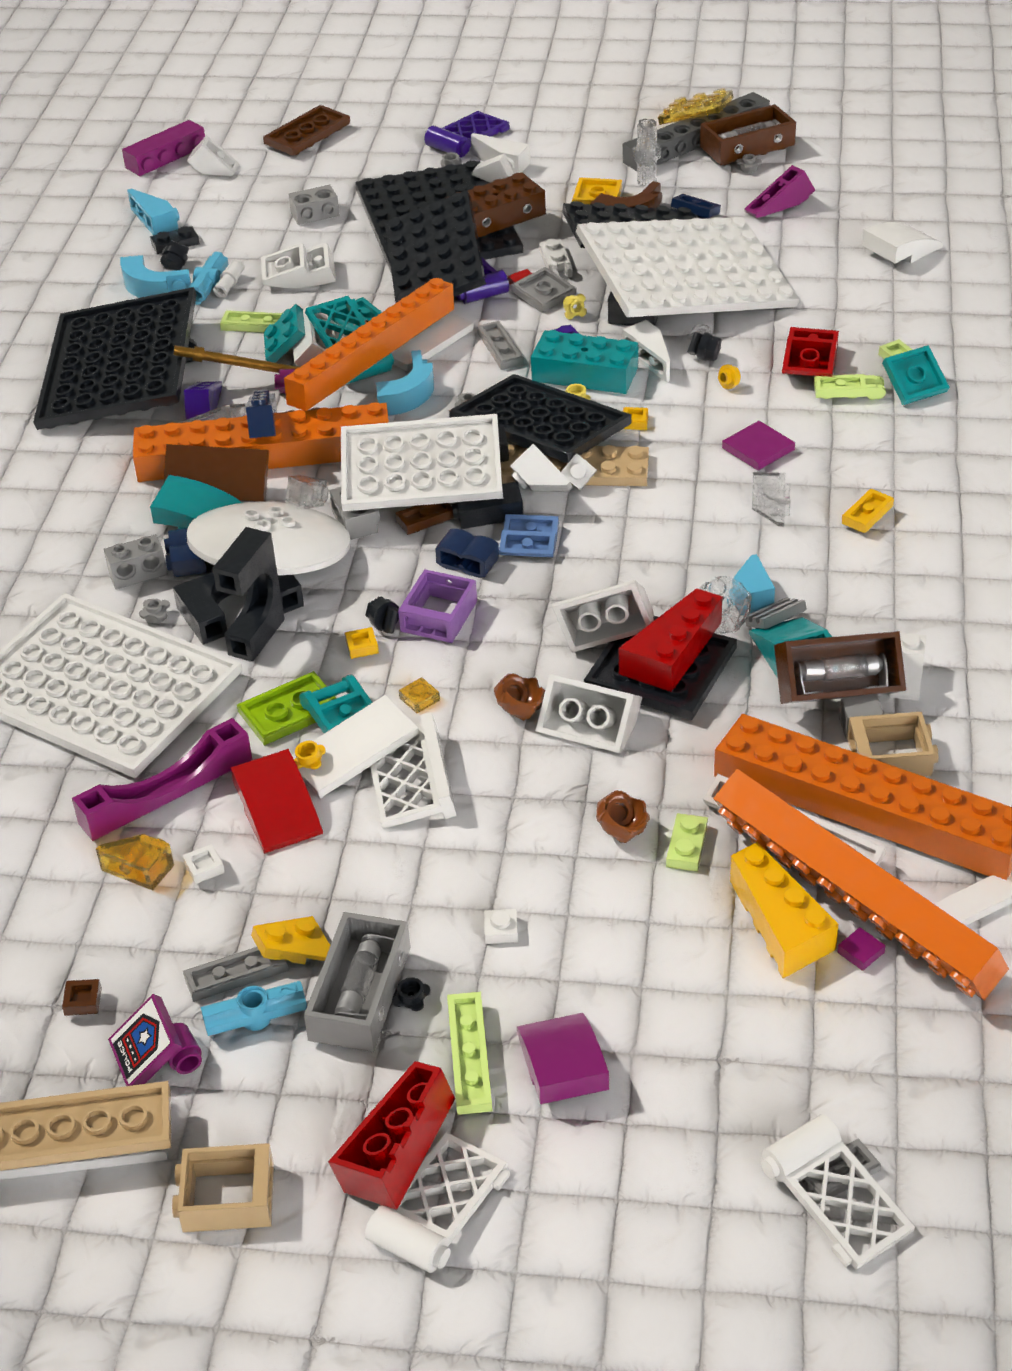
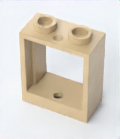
[847,712,939,776]
[172,1143,274,1232]

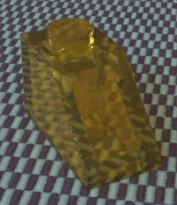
[96,834,174,891]

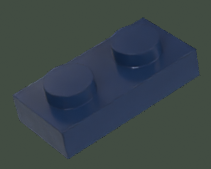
[671,194,721,219]

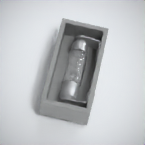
[304,912,411,1052]

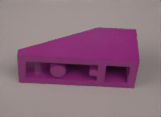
[744,165,815,218]

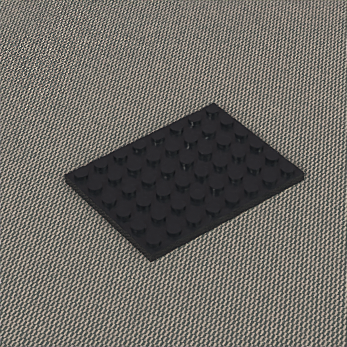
[355,161,524,272]
[33,287,197,430]

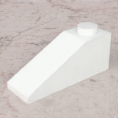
[471,133,530,173]
[623,320,670,382]

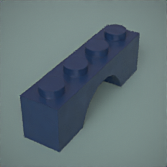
[246,390,277,438]

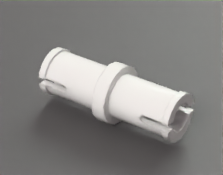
[213,259,245,298]

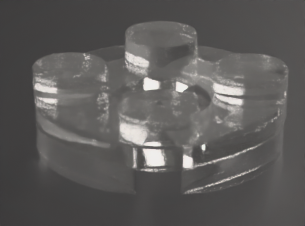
[699,576,752,634]

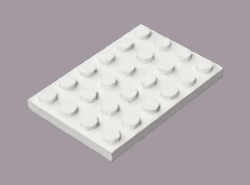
[341,414,503,511]

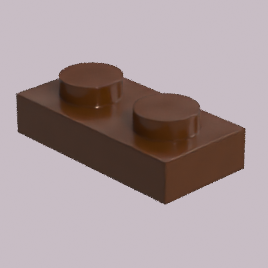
[395,503,454,535]

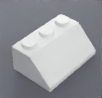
[293,304,346,367]
[552,580,654,653]
[535,674,642,753]

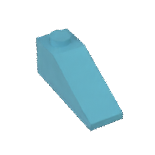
[127,189,180,236]

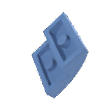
[499,514,559,557]

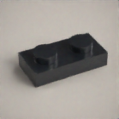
[150,226,200,254]

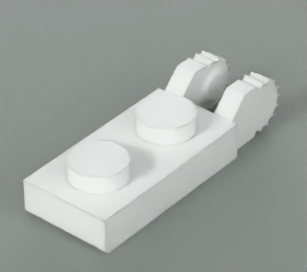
[539,239,573,278]

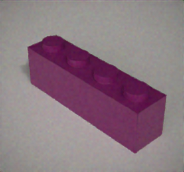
[122,120,205,176]

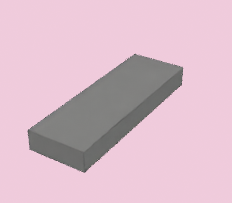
[477,321,524,370]
[183,947,289,1002]

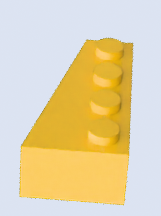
[730,842,839,978]

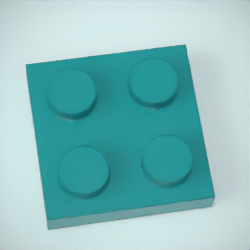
[264,304,305,363]
[882,345,950,405]

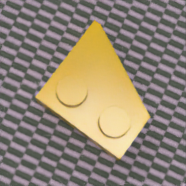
[251,916,331,964]

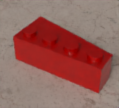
[619,588,723,692]
[328,1061,455,1210]

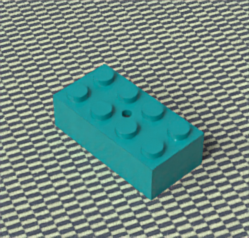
[531,330,638,394]

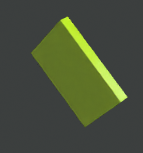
[237,671,336,746]

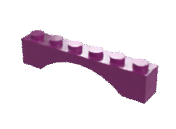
[72,718,253,841]

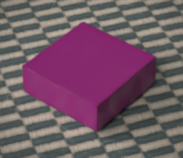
[837,927,886,971]

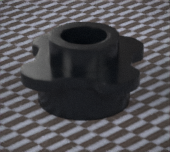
[392,977,431,1011]

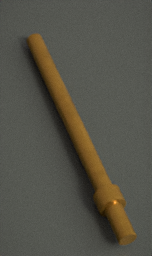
[173,345,299,373]

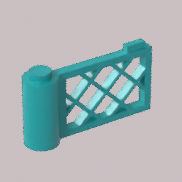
[305,296,394,385]

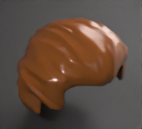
[494,673,545,721]
[596,790,650,843]

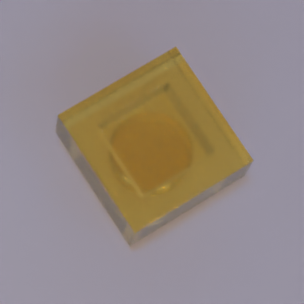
[399,677,440,713]

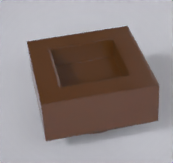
[62,979,102,1016]

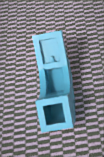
[120,255,191,298]
[376,350,434,416]

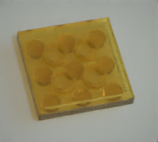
[658,88,734,125]

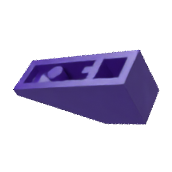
[184,381,222,421]

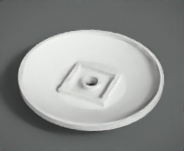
[187,502,350,575]

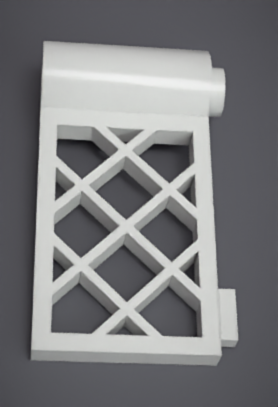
[760,1114,915,1270]
[365,1132,510,1273]

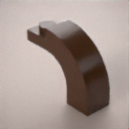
[590,181,662,208]

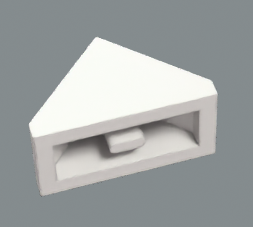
[472,153,514,183]

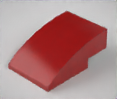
[782,327,839,377]
[231,749,323,854]

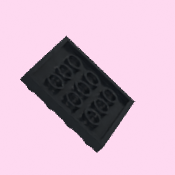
[584,616,737,720]

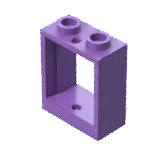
[398,569,477,643]

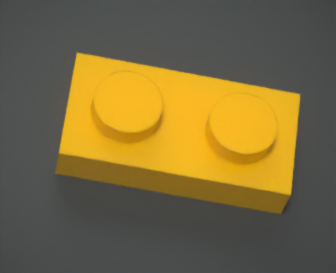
[842,489,894,533]

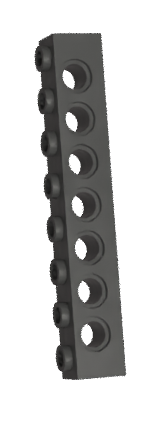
[623,92,770,172]

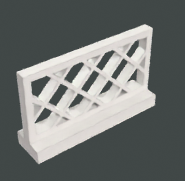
[370,712,457,829]

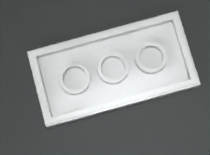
[392,312,474,372]
[292,695,420,798]

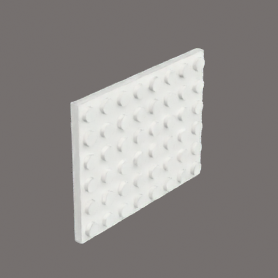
[576,216,799,317]
[0,593,243,778]

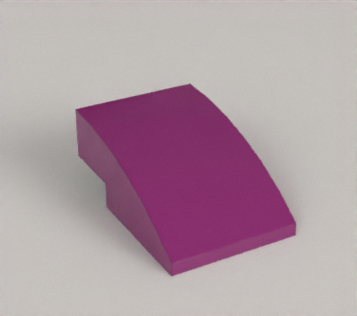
[517,1013,609,1105]

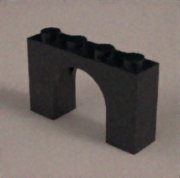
[451,424,524,529]
[213,527,285,662]
[173,572,304,645]

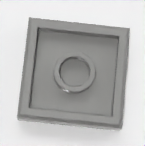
[511,267,577,313]

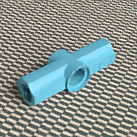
[188,252,229,305]
[201,981,307,1036]

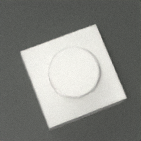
[561,453,597,491]
[182,844,225,884]
[484,909,518,944]

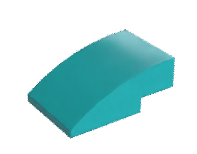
[150,475,243,529]

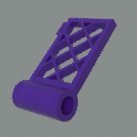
[424,111,510,158]
[456,258,509,304]

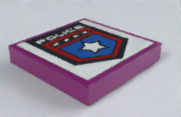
[108,994,183,1086]

